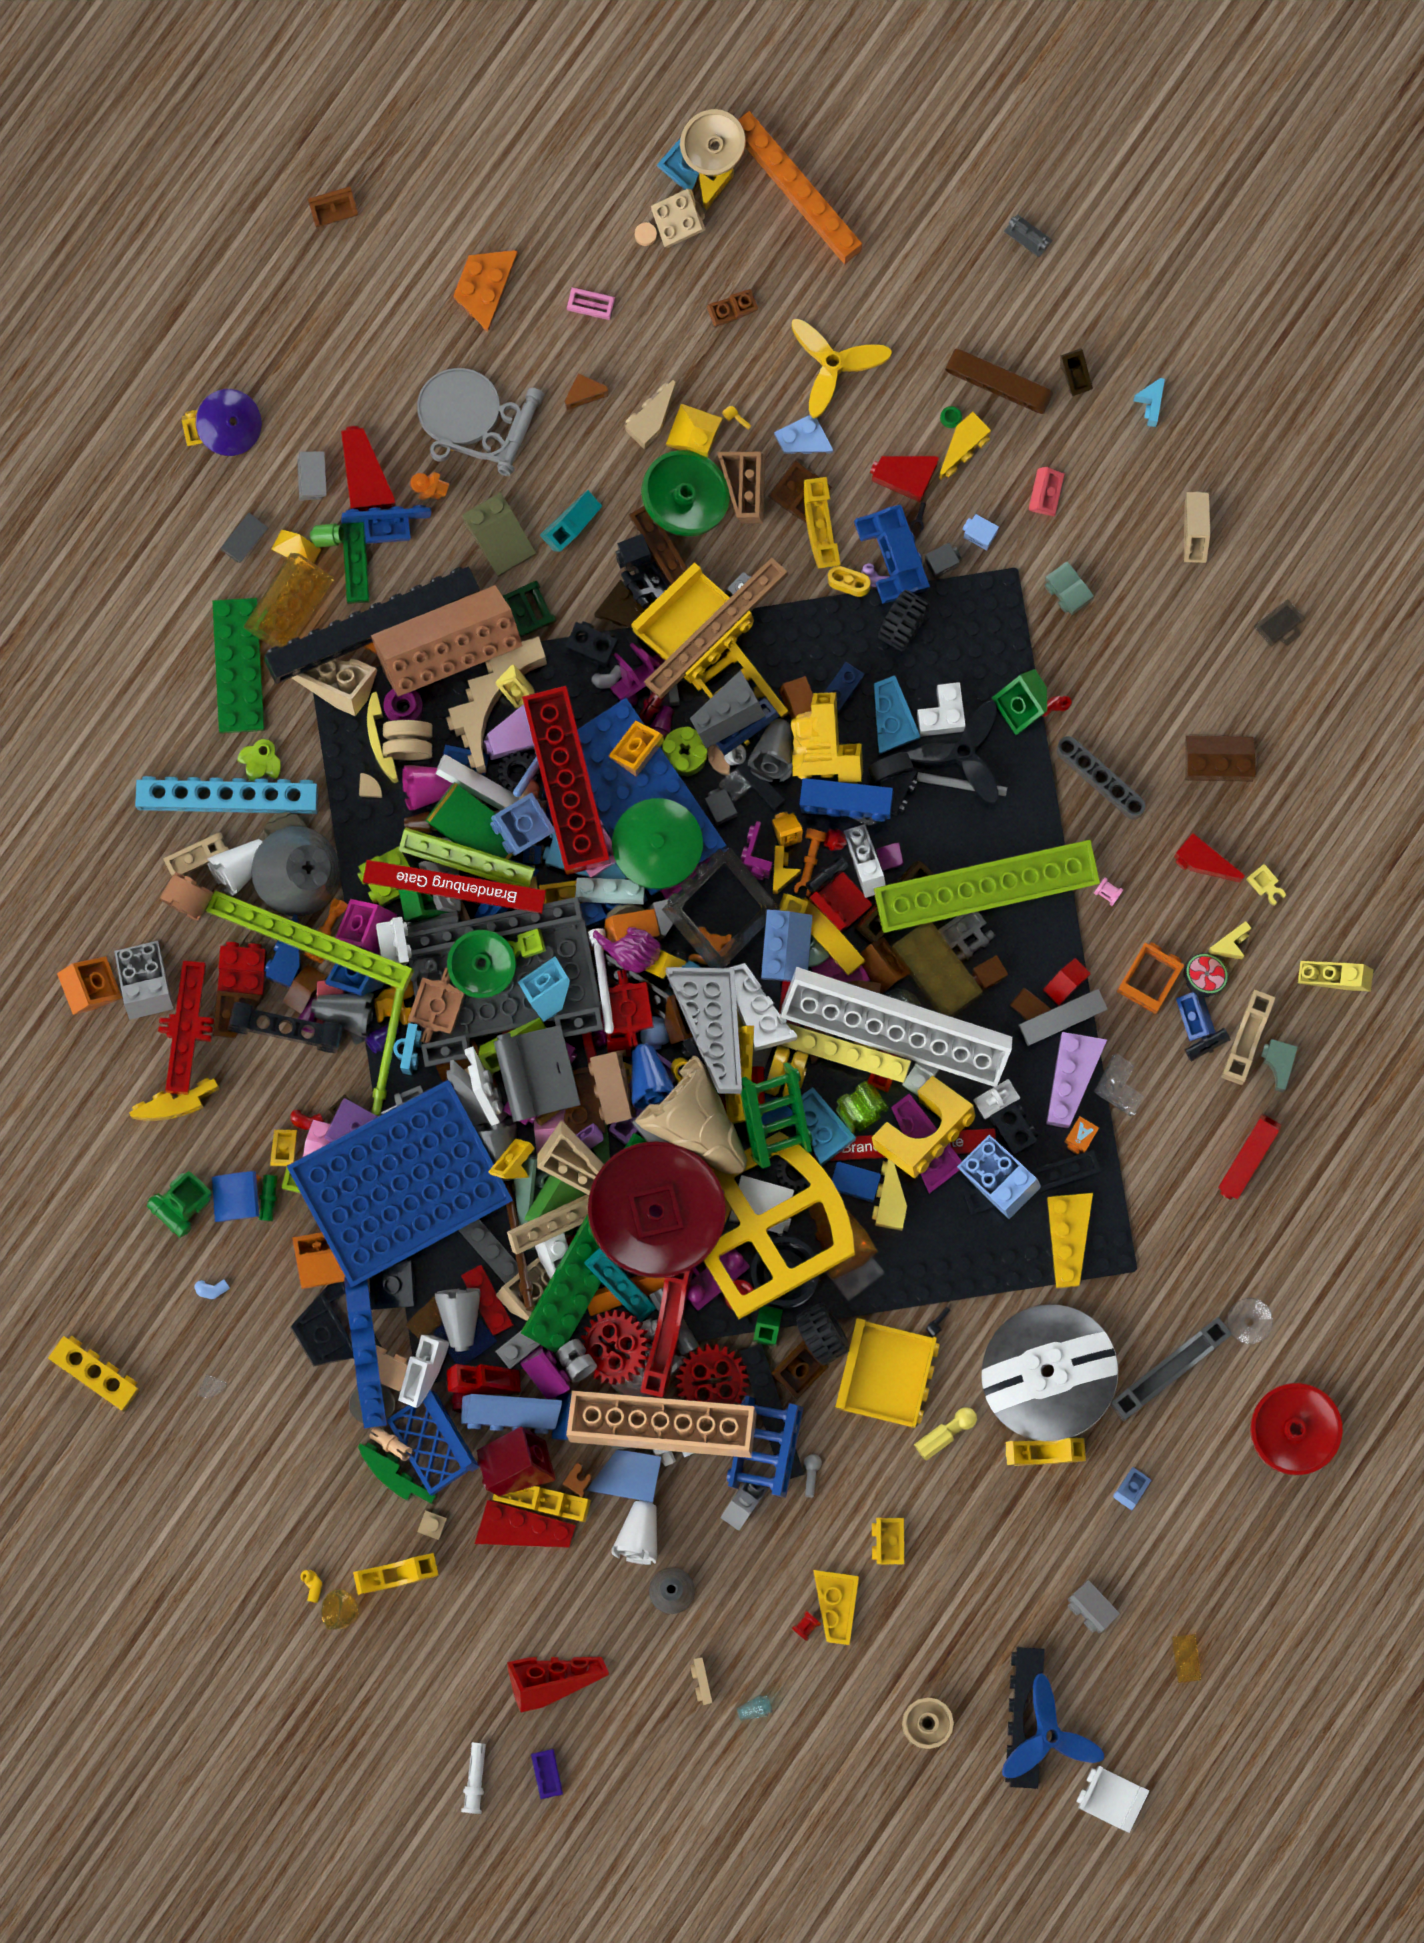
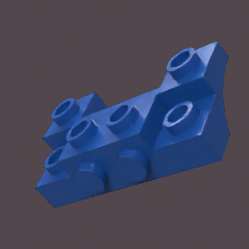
[854,505,930,604]

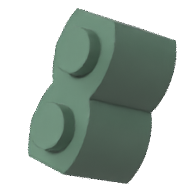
[1045,562,1094,615]

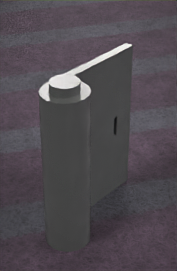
[493,1025,581,1122]

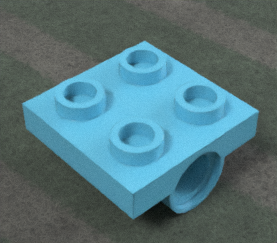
[393,1023,422,1075]

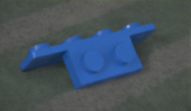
[341,505,431,544]

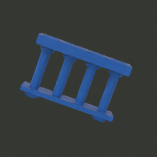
[727,1396,804,1498]

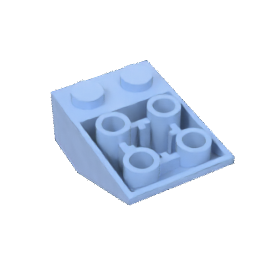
[957,1135,1041,1219]

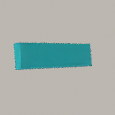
[584,1248,656,1322]

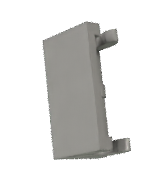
[297,452,326,501]

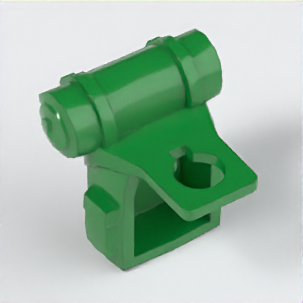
[146,1171,212,1238]

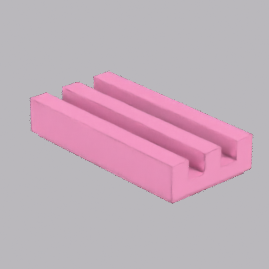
[567,287,615,320]

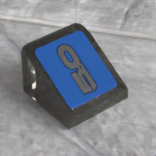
[520,843,545,866]

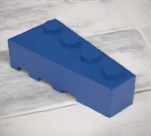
[800,778,894,821]

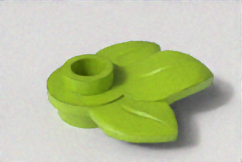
[237,739,281,781]

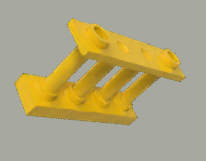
[692,643,789,746]

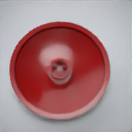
[1250,1383,1343,1476]

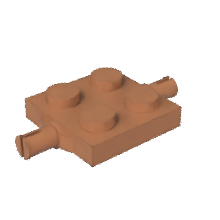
[408,968,466,1043]

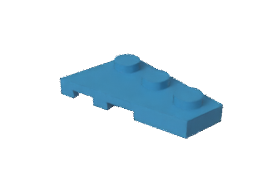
[874,675,921,755]
[801,1087,856,1166]

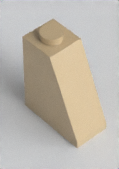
[1184,492,1210,563]

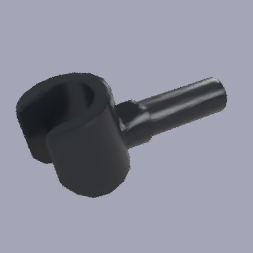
[911,502,926,533]
[926,1307,950,1337]

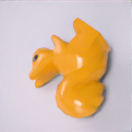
[374,980,414,1025]

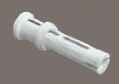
[461,1743,486,1814]

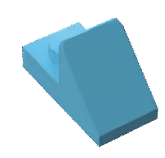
[1133,378,1165,427]

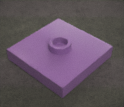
[324,1098,378,1142]

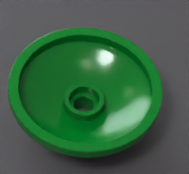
[447,930,516,998]

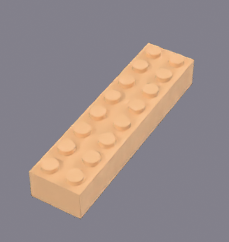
[566,1391,757,1458]

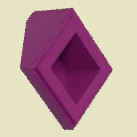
[876,842,904,871]

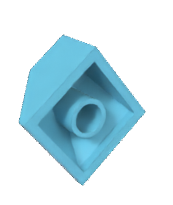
[518,956,570,1022]

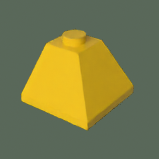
[666,404,723,458]

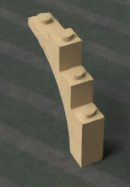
[446,637,547,774]

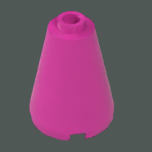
[402,765,453,810]

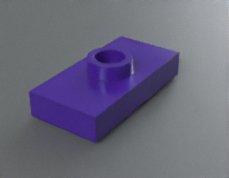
[531,1749,563,1800]

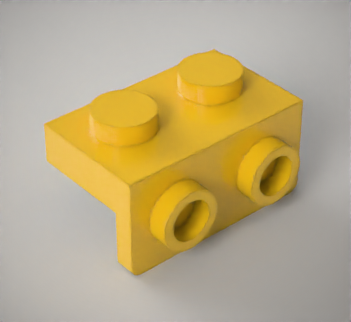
[872,1518,904,1565]

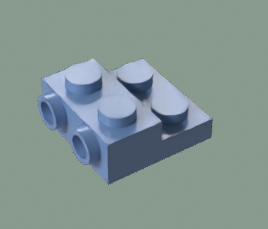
[490,792,555,856]

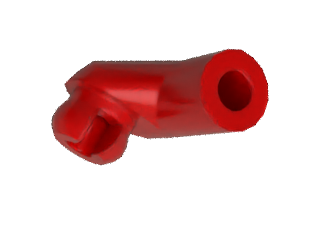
[1042,696,1072,717]

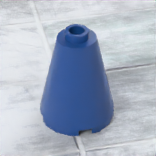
[632,1044,675,1110]

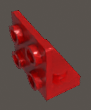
[809,872,872,933]

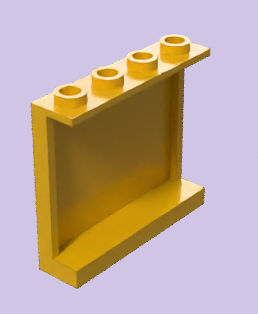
[631,562,754,683]
[835,1318,940,1428]

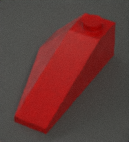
[507,1657,609,1713]

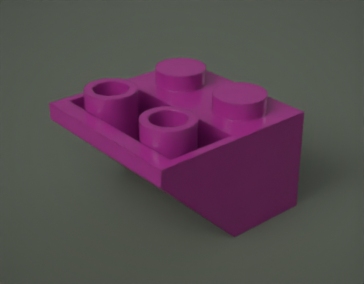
[521,1345,571,1400]

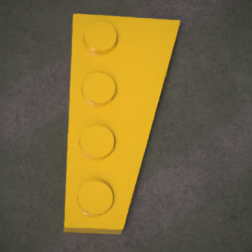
[1047,1193,1093,1288]

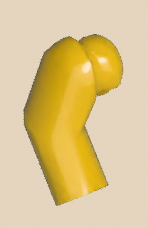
[300,1570,322,1603]

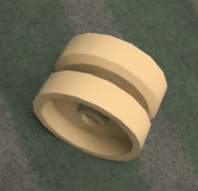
[383,720,432,760]
[902,1697,954,1749]

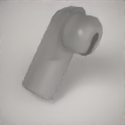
[592,665,621,689]

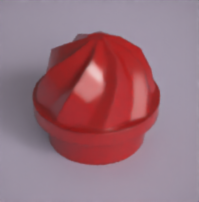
[824,829,847,851]

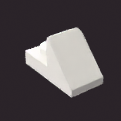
[902,1062,940,1096]

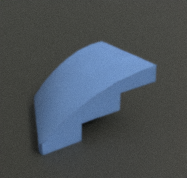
[587,1450,661,1503]

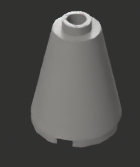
[435,1288,481,1351]

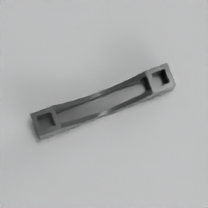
[1110,1317,1232,1422]

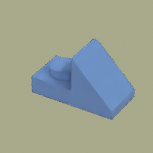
[1113,1467,1151,1510]

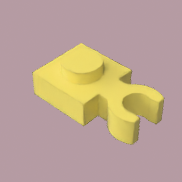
[1246,864,1286,906]

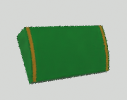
[425,782,513,860]

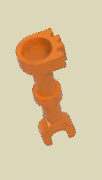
[794,828,827,897]
[303,898,348,964]

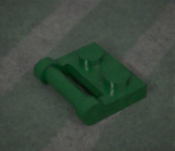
[503,581,557,638]

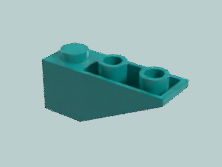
[540,490,602,552]

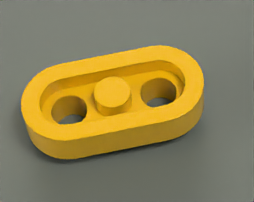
[828,566,871,597]

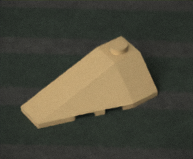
[292,658,377,716]
[496,1235,571,1320]

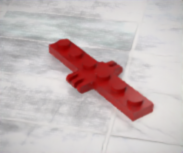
[158,961,214,1095]

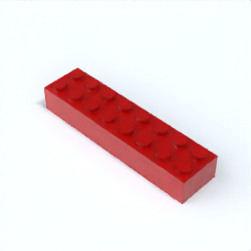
[522,686,611,875]

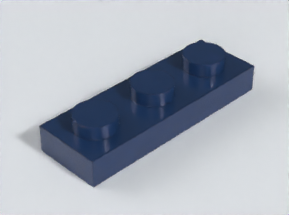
[715,698,779,756]

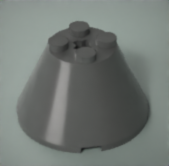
[251,826,341,916]

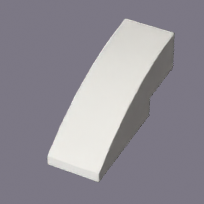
[398,1335,449,1408]

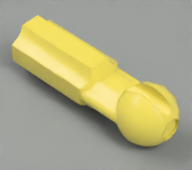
[914,1407,977,1461]

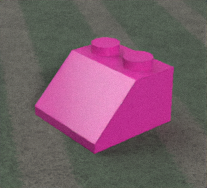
[335,899,397,955]

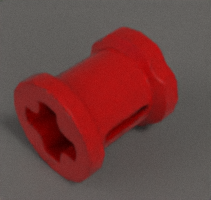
[791,1611,821,1642]

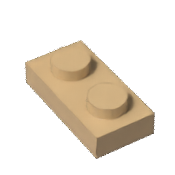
[690,1658,712,1705]

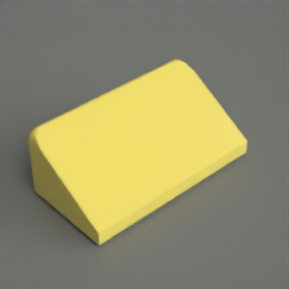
[495,664,535,708]

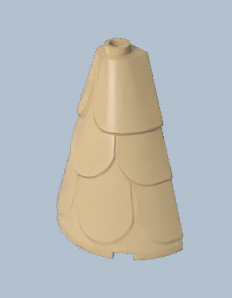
[635,1056,747,1174]

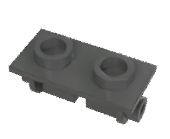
[1004,214,1053,257]

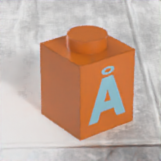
[1065,1116,1099,1154]

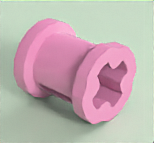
[1094,877,1123,906]

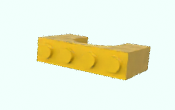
[872,1076,975,1178]

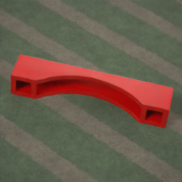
[640,1268,694,1397]

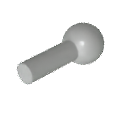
[804,1454,822,1498]

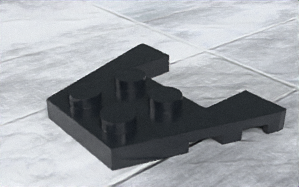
[290,1282,383,1367]

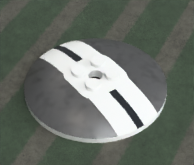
[982,1305,1118,1441]

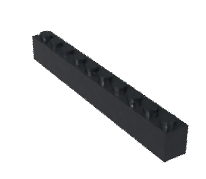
[264,566,480,684]

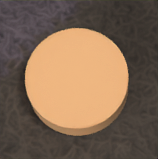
[635,223,657,246]

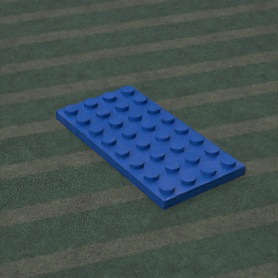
[578,698,727,897]

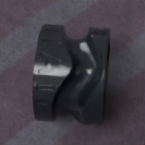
[751,1237,820,1309]

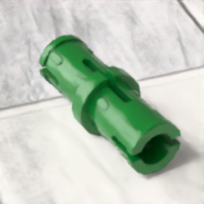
[258,1175,278,1221]

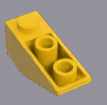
[939,412,991,480]

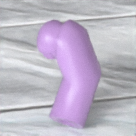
[861,564,890,587]

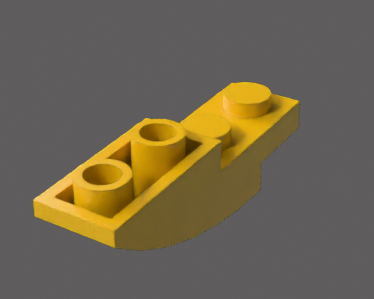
[129,1078,220,1121]

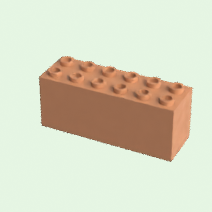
[371,585,523,697]

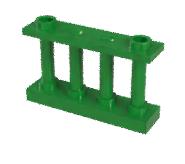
[740,1062,812,1168]

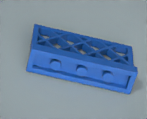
[387,1389,479,1496]

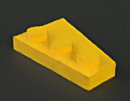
[813,1570,859,1645]

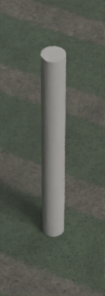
[917,772,1007,796]

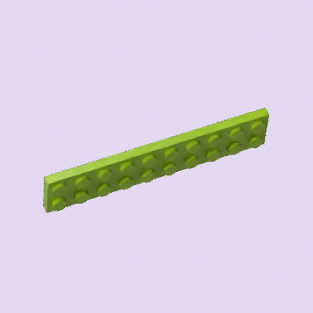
[873,840,1100,933]

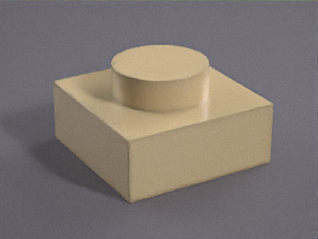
[417,1510,447,1540]

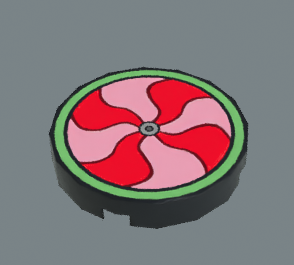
[1183,953,1229,997]

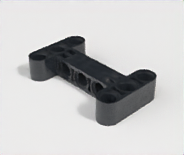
[227,1002,344,1053]

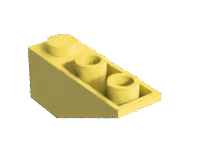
[1298,961,1374,992]
[872,1159,907,1231]

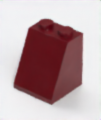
[476,1426,556,1496]

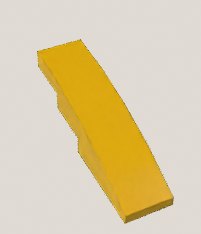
[492,1486,591,1522]

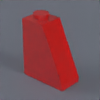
[870,456,939,503]

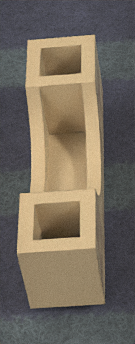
[1221,990,1276,1085]

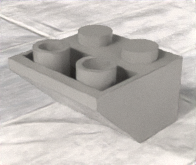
[1067,1580,1120,1633]

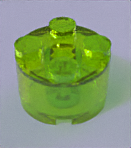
[836,1081,889,1133]

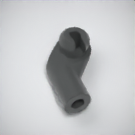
[411,957,437,982]

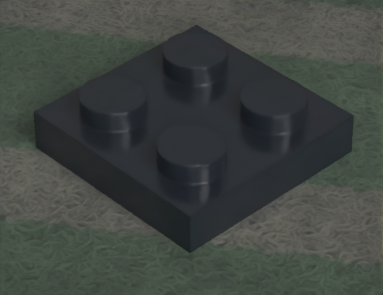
[369,1260,417,1310]

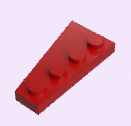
[474,1500,576,1548]

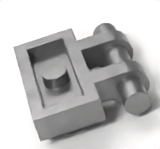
[936,912,996,963]

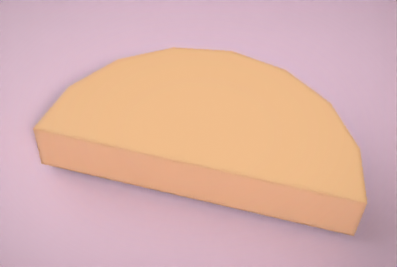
[707,744,730,776]

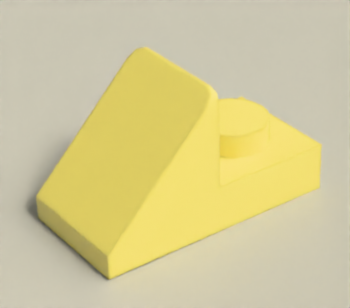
[1208,921,1251,959]

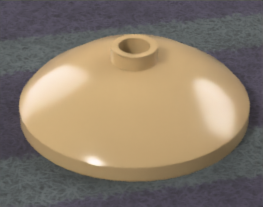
[680,109,746,176]

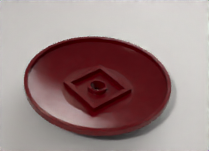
[587,1141,726,1278]

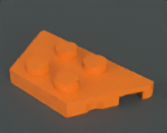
[453,250,518,331]

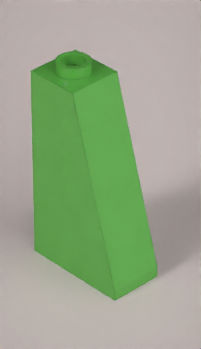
[524,1175,585,1236]

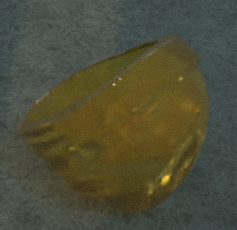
[321,1589,359,1630]

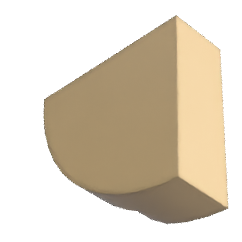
[359,773,382,798]

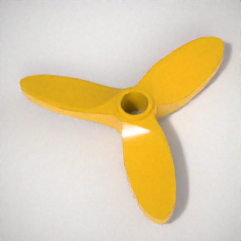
[791,319,892,419]

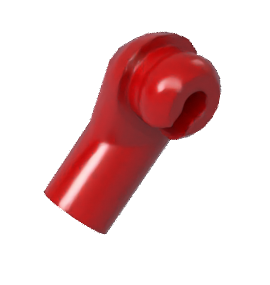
[290,1110,324,1130]

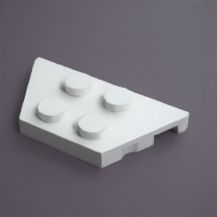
[465,1047,508,1126]

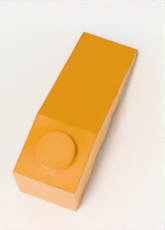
[772,812,803,848]

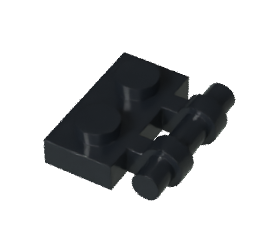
[621,561,671,609]

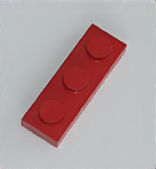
[461,1265,513,1336]

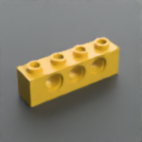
[48,1336,140,1412]

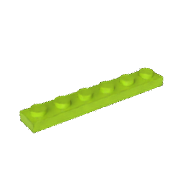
[398,828,535,888]

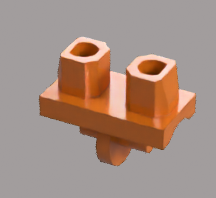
[410,472,449,500]

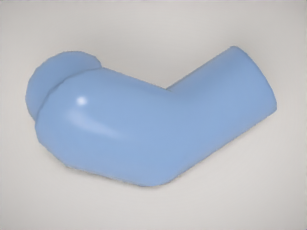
[195,1279,230,1299]

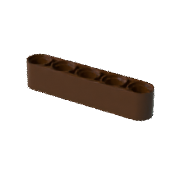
[945,349,1053,414]

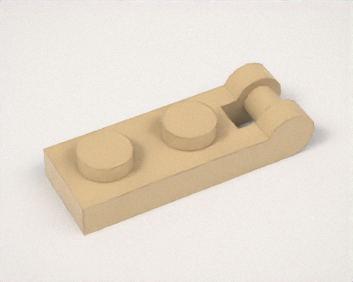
[163,832,229,876]

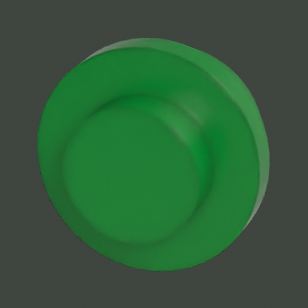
[940,406,962,429]

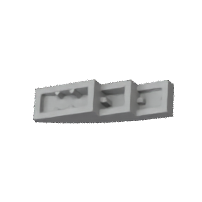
[1019,989,1107,1046]

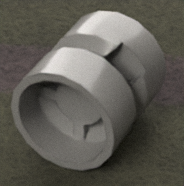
[555,1339,597,1382]

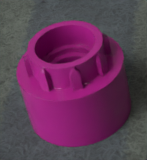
[384,689,424,721]

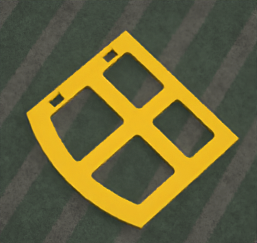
[704,1132,855,1319]

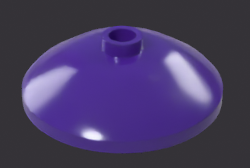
[196,389,262,456]

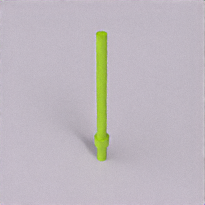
[371,988,405,1117]

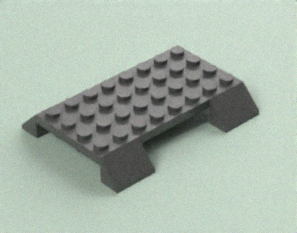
[405,897,603,1067]

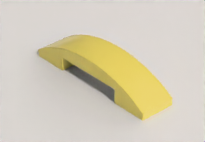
[367,692,399,783]

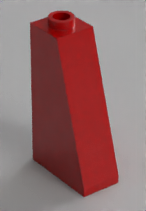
[341,426,396,512]
[1218,1113,1282,1200]

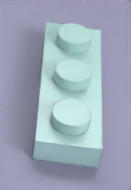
[575,878,645,904]

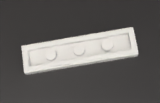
[436,754,520,811]

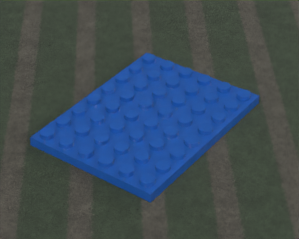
[287,1080,513,1287]

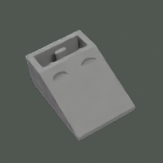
[114,941,174,1020]

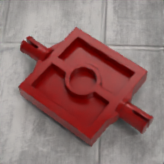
[609,970,654,1048]

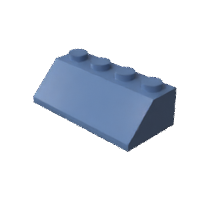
[461,1394,562,1434]

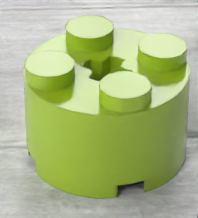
[662,727,708,776]

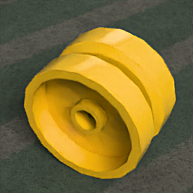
[765,1045,809,1097]

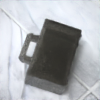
[1254,599,1305,647]

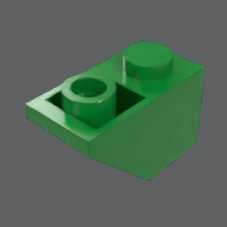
[753,1306,783,1347]

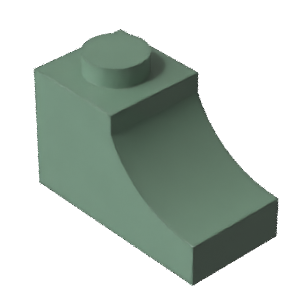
[1261,1039,1298,1093]

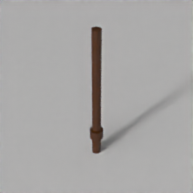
[504,1182,534,1311]

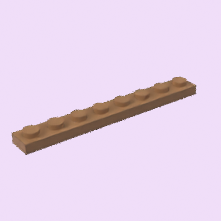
[644,558,788,699]

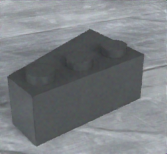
[690,670,765,748]

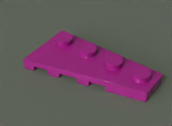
[891,1094,962,1194]

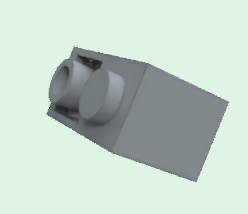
[720,1483,768,1530]

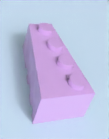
[1046,1032,1107,1128]

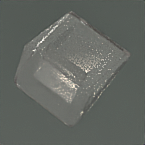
[719,770,751,802]

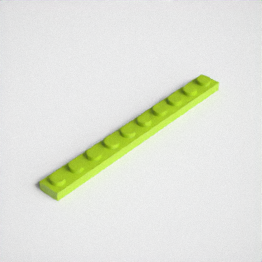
[206,890,414,991]

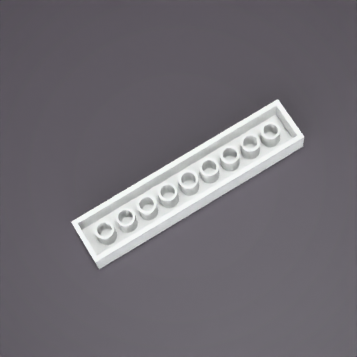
[781,967,1012,1087]

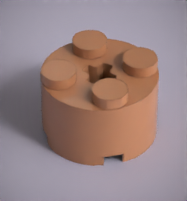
[159,872,214,921]

